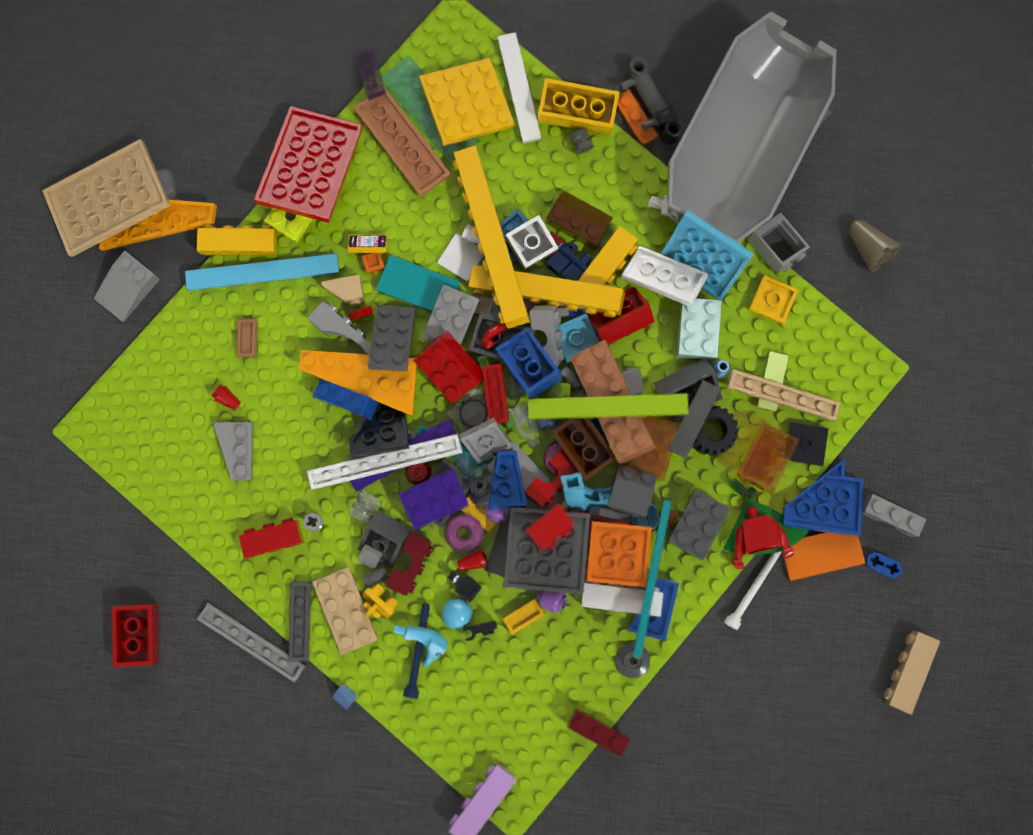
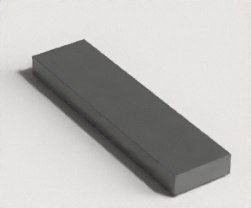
[668,380,721,459]
[289,582,311,661]

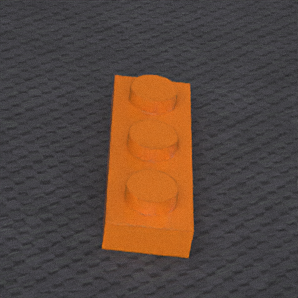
[617,89,658,146]

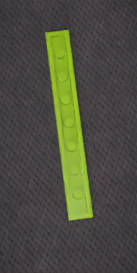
[528,394,688,420]

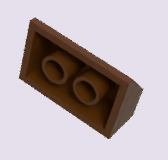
[546,191,613,250]
[551,418,616,481]

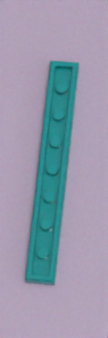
[633,500,671,659]

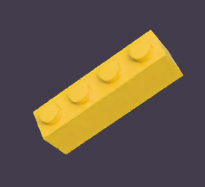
[197,225,278,256]
[578,226,638,286]

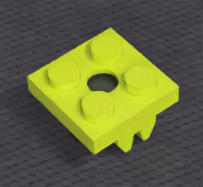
[264,208,313,242]

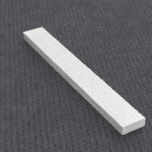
[307,434,463,490]

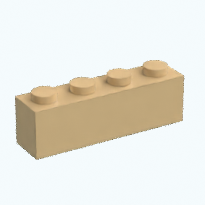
[884,631,940,715]

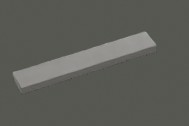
[197,603,306,683]

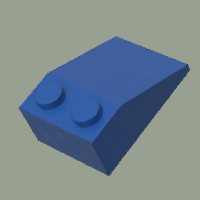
[495,327,562,399]

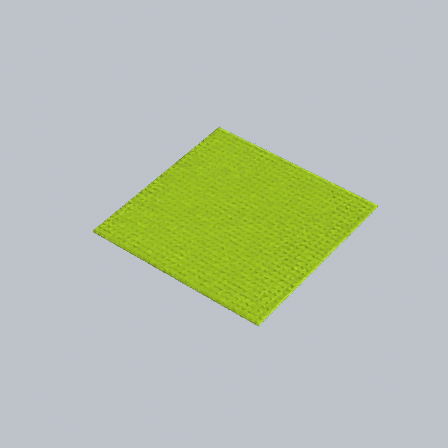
[53,0,909,835]

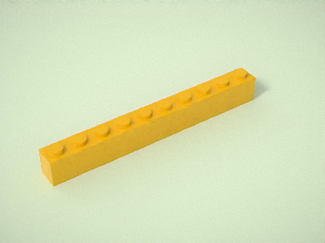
[453,146,530,329]

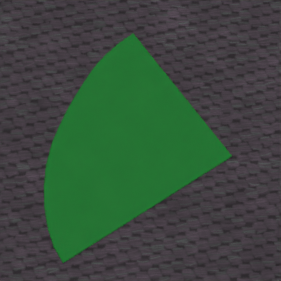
[723,497,809,555]

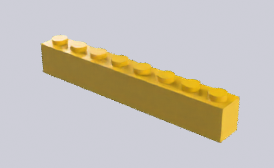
[468,264,625,317]

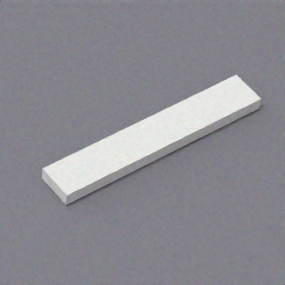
[498,32,541,144]

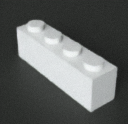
[581,582,664,617]

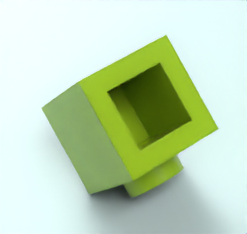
[546,383,571,399]

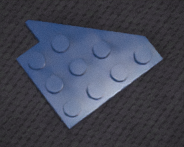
[782,460,864,537]

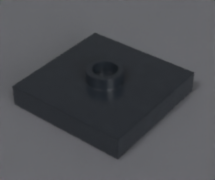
[784,422,829,467]

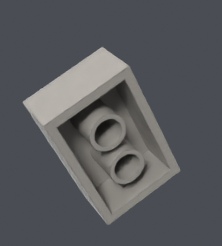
[422,285,480,346]

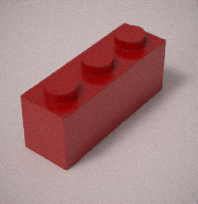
[238,518,304,559]

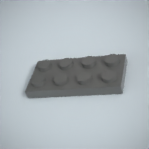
[368,305,415,372]

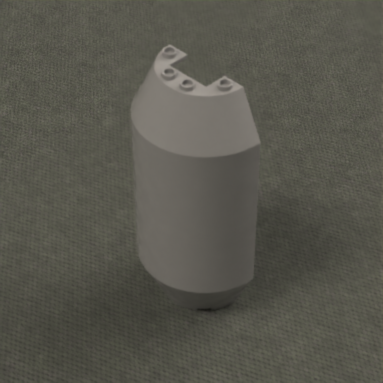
[667,11,837,243]

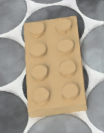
[312,567,379,655]

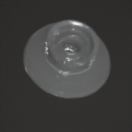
[504,374,524,408]

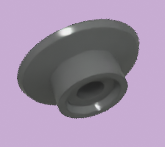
[470,474,493,506]
[615,643,650,678]

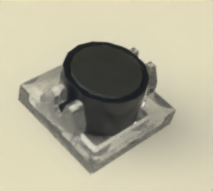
[447,388,489,432]

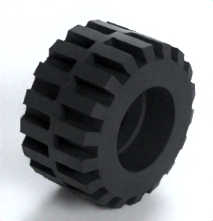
[693,405,739,456]

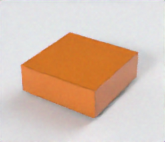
[361,253,385,275]

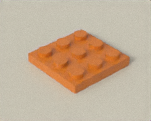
[586,521,652,587]

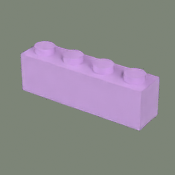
[448,762,516,835]

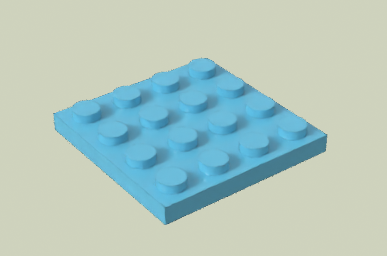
[661,210,753,301]

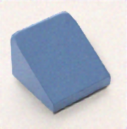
[332,684,358,710]

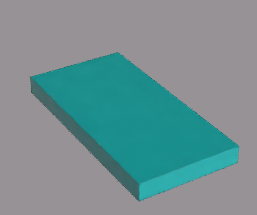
[376,255,461,312]

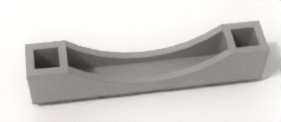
[307,301,371,355]

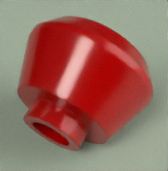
[405,462,432,485]

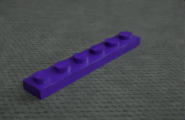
[350,419,457,492]

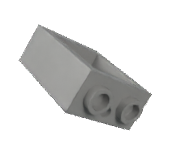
[748,213,810,274]

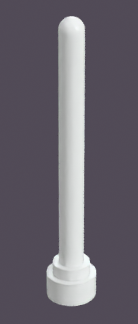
[724,551,782,631]

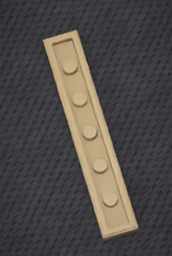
[726,369,841,422]

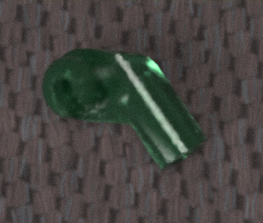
[729,478,758,500]

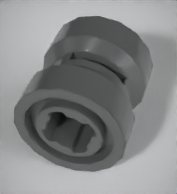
[569,128,594,154]

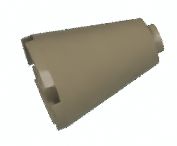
[848,219,901,272]

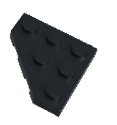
[349,404,409,459]

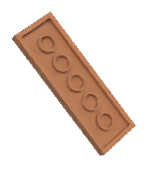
[354,86,451,198]

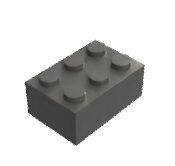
[469,313,536,363]
[666,490,731,560]

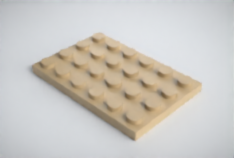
[42,139,171,257]

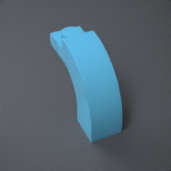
[561,473,612,513]

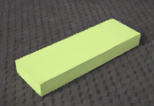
[757,351,789,412]

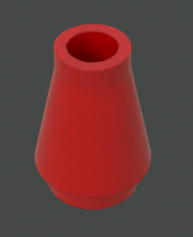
[211,384,241,411]
[457,550,488,572]

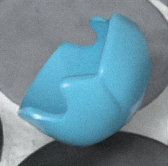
[630,503,660,531]
[441,599,473,629]

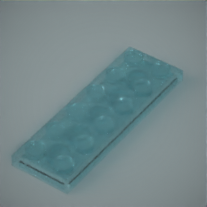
[380,55,480,164]

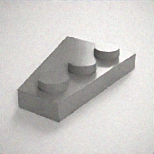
[213,422,253,481]

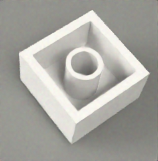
[504,215,558,270]

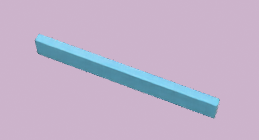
[185,254,339,291]

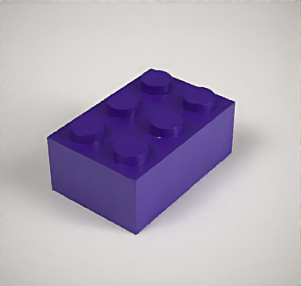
[399,469,470,531]

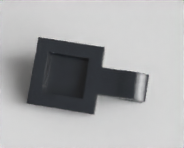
[448,571,482,603]
[463,620,497,641]

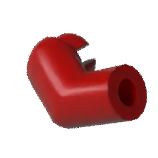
[481,322,505,349]

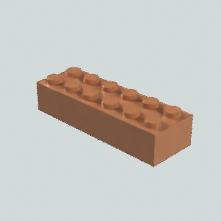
[570,340,657,464]

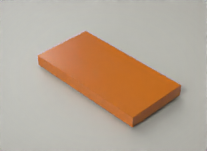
[782,532,865,581]

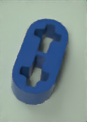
[865,552,902,578]

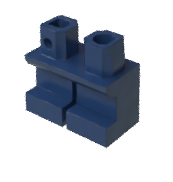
[546,241,592,281]

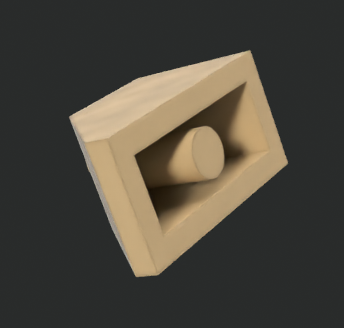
[321,275,365,306]

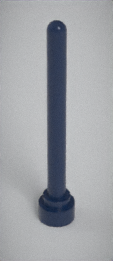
[403,603,430,699]

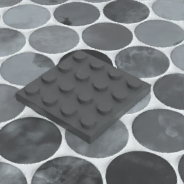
[504,507,590,594]

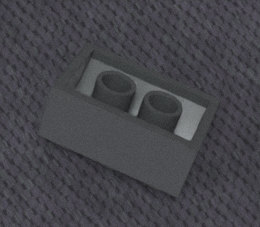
[653,358,723,423]
[485,516,510,577]

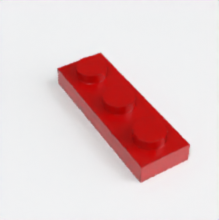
[482,364,510,424]

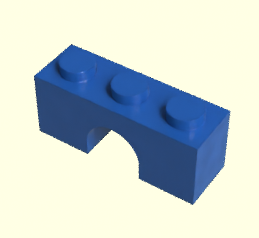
[313,379,378,420]

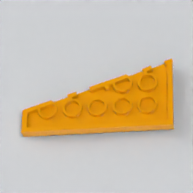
[99,199,217,251]
[299,350,417,417]

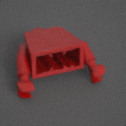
[732,507,794,569]

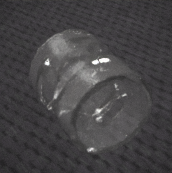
[347,489,383,525]

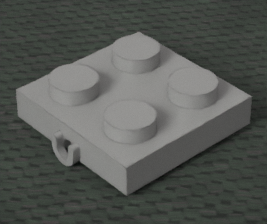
[459,417,513,464]

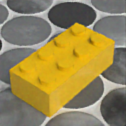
[538,78,620,135]

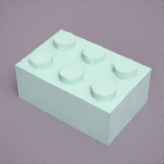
[676,298,721,361]

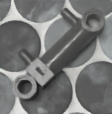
[619,57,683,145]

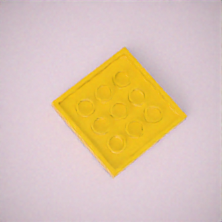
[419,58,514,146]

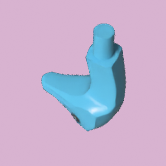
[393,625,448,667]

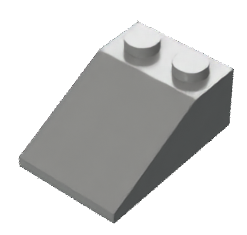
[94,251,160,322]

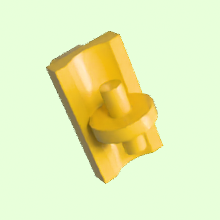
[362,583,398,620]

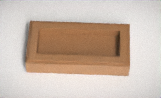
[237,319,258,358]

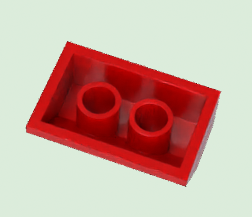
[584,286,655,345]

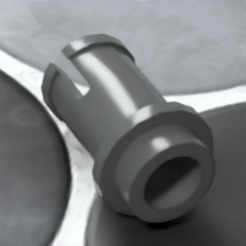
[362,566,388,588]

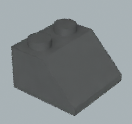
[607,464,657,519]
[357,511,412,568]

